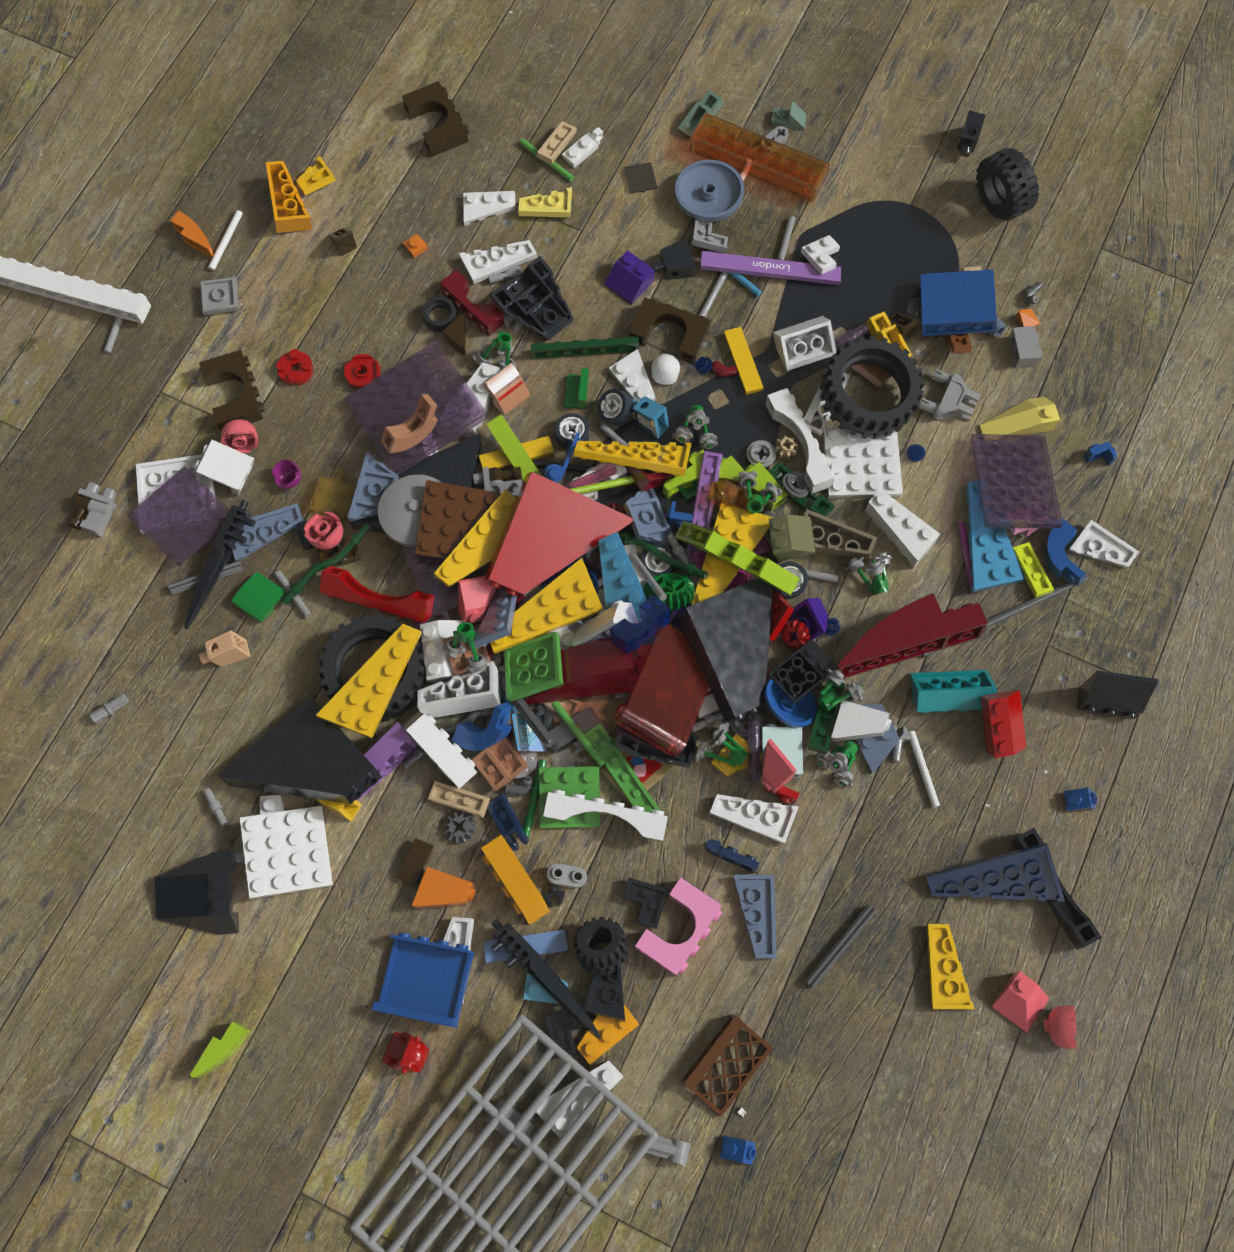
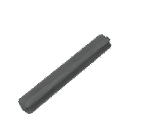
[168,561,243,594]

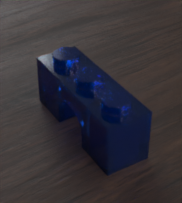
[610,595,671,655]

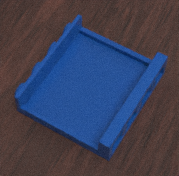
[920,269,997,336]
[372,932,474,1028]

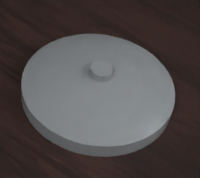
[378,475,440,548]

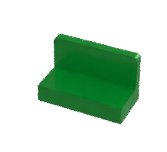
[564,368,589,409]

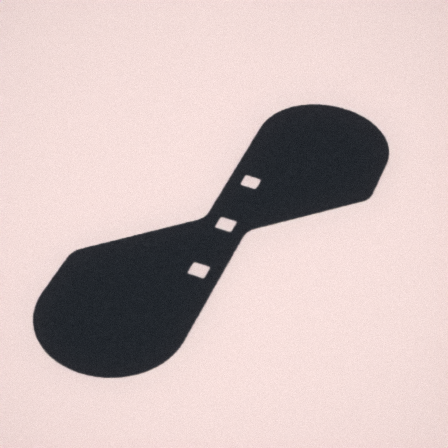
[592,201,959,548]

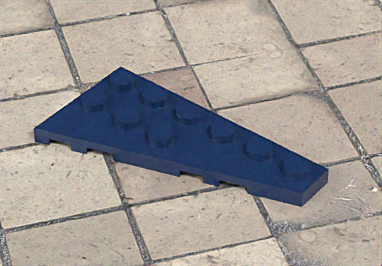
[926,843,1065,902]

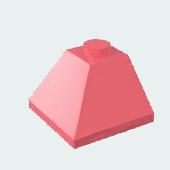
[458,576,496,623]
[761,739,797,793]
[991,971,1049,1033]

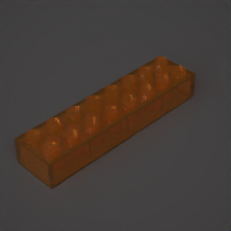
[690,113,830,203]

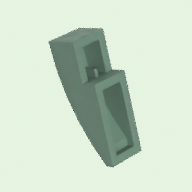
[678,90,724,138]

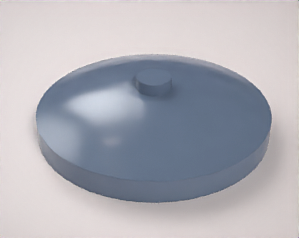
[675,160,744,222]

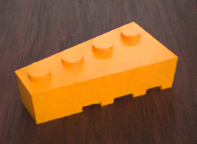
[266,161,312,233]
[481,835,550,925]

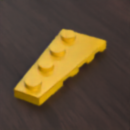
[926,924,975,1010]

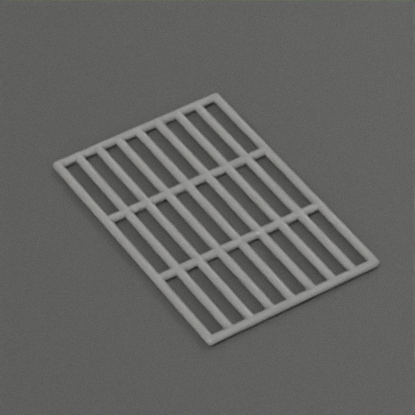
[349,1014,658,1252]

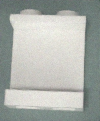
[194,440,254,495]

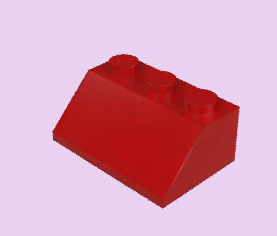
[981,689,1026,758]

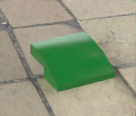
[231,572,287,623]

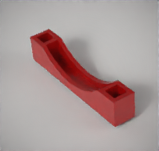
[320,566,434,623]

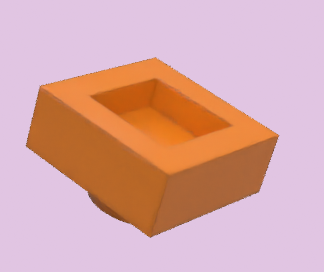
[403,234,428,258]

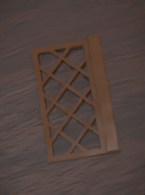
[680,1014,773,1117]

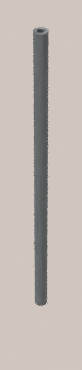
[922,574,1089,658]

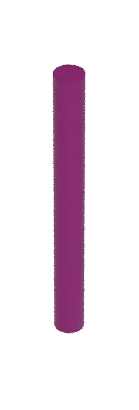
[957,522,979,594]

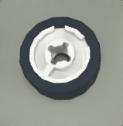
[598,388,634,425]
[555,413,589,450]
[641,544,676,577]
[773,561,808,598]

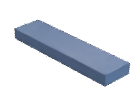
[483,930,568,963]

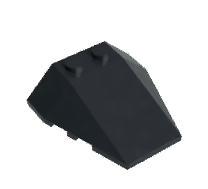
[489,256,574,341]
[610,691,698,768]
[154,850,239,935]

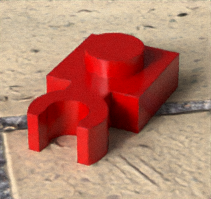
[764,786,800,805]

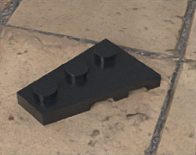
[584,967,625,1022]

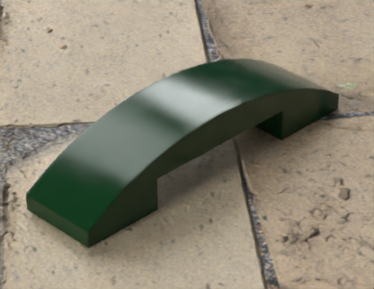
[769,461,836,517]

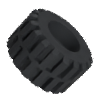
[573,917,628,975]

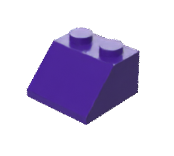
[605,250,654,305]

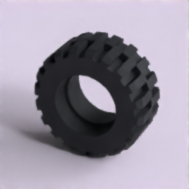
[976,148,1039,221]

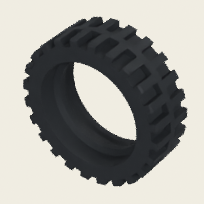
[820,336,924,439]
[318,614,426,722]

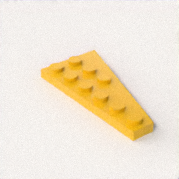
[574,441,691,476]
[433,489,517,587]
[692,503,773,605]
[316,624,421,739]

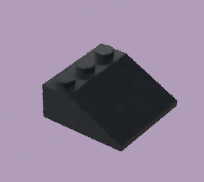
[1078,670,1158,719]

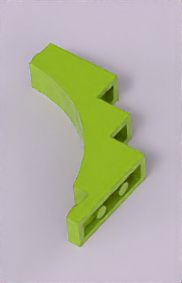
[675,521,800,595]

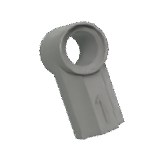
[646,1135,691,1166]

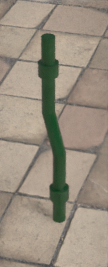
[281,523,371,605]
[618,531,708,579]

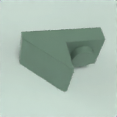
[771,101,807,130]

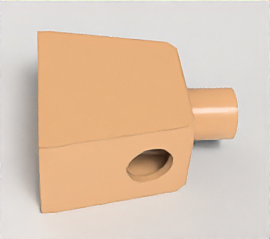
[199,631,251,666]

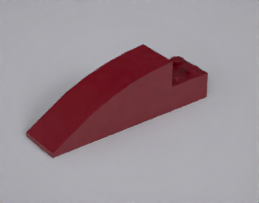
[837,593,988,679]
[523,634,676,704]

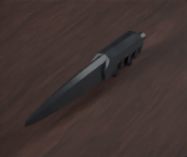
[184,500,256,630]
[490,919,600,1039]

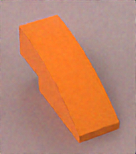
[170,210,214,258]

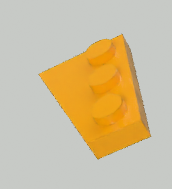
[577,1005,639,1065]

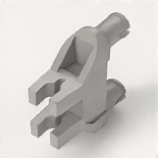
[918,368,981,421]

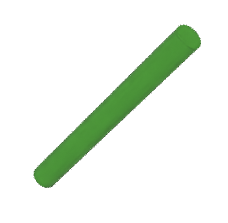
[519,138,574,182]
[551,701,606,767]

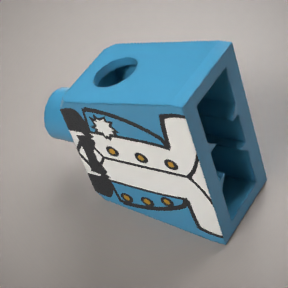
[632,396,669,439]

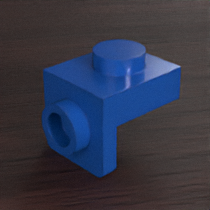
[1084,442,1117,466]
[666,501,693,528]
[1064,787,1098,812]
[720,1136,756,1165]

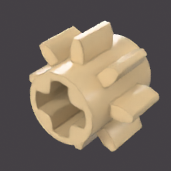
[775,436,798,460]

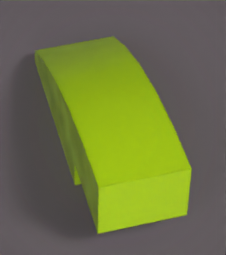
[190,1021,251,1078]

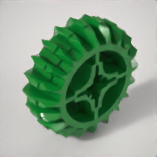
[644,572,695,611]

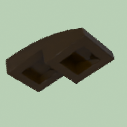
[318,543,360,569]
[398,838,434,886]

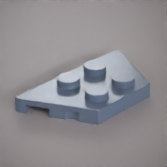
[348,453,399,521]
[623,488,673,549]
[839,704,900,773]

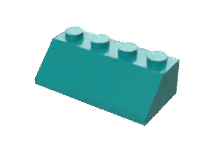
[910,670,997,713]

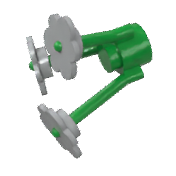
[695,721,749,767]

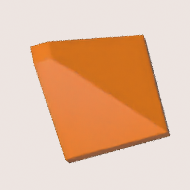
[1015,309,1040,327]

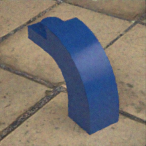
[1045,518,1086,586]
[452,702,512,751]

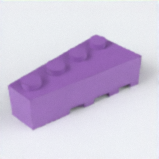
[357,722,417,801]

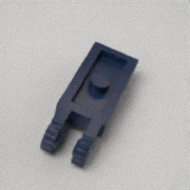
[487,794,529,851]
[705,839,760,873]

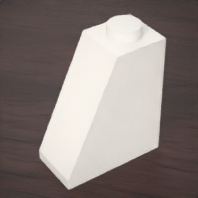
[831,700,892,742]

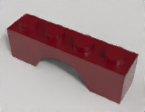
[440,270,505,336]

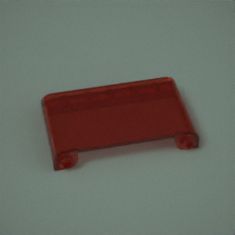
[614,620,709,757]

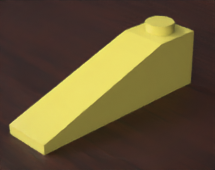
[979,397,1060,443]

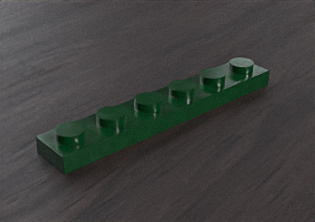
[531,336,639,360]

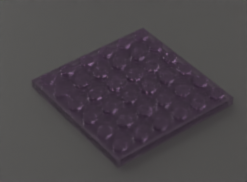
[344,341,489,475]

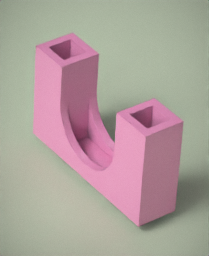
[635,878,722,977]

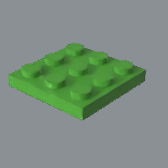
[504,631,563,702]
[539,767,600,828]

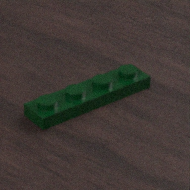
[807,680,845,755]

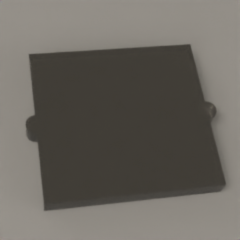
[624,162,658,194]

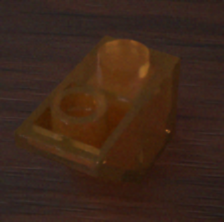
[707,479,753,511]

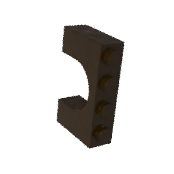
[402,81,469,157]
[629,297,711,364]
[199,350,265,431]

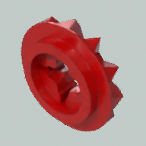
[780,620,810,651]

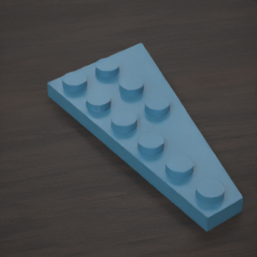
[966,479,1025,593]
[599,532,665,646]

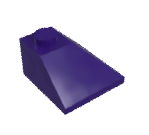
[785,598,828,651]

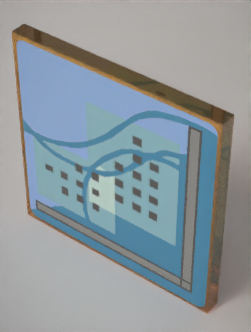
[510,713,548,753]

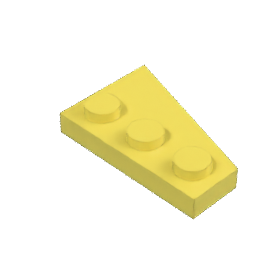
[518,187,572,218]

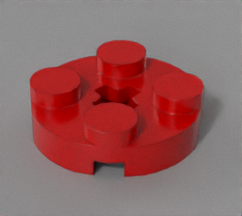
[276,349,313,386]
[344,354,381,389]

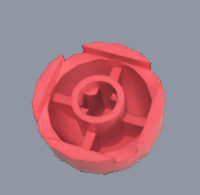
[220,419,259,454]
[304,512,343,550]
[1044,1005,1077,1049]

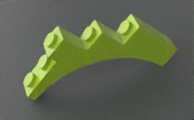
[663,449,788,512]

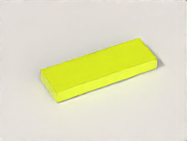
[1012,542,1054,598]

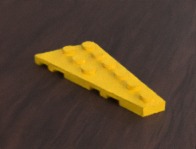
[490,558,603,654]

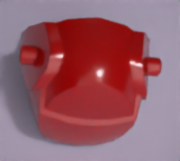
[382,1031,429,1074]

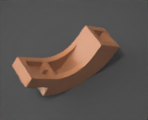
[380,394,438,453]

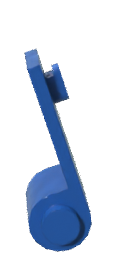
[542,432,581,482]

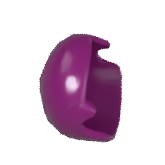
[271,459,301,490]

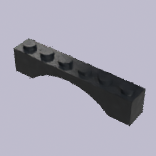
[1011,828,1102,950]

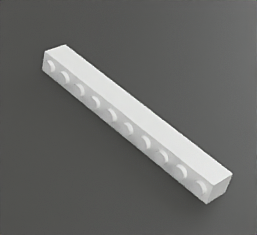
[0,256,151,324]

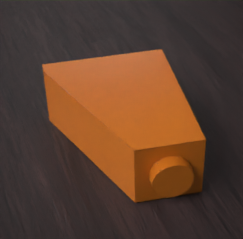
[412,867,476,909]

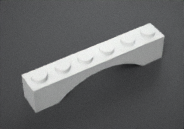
[765,388,835,494]
[543,789,668,841]

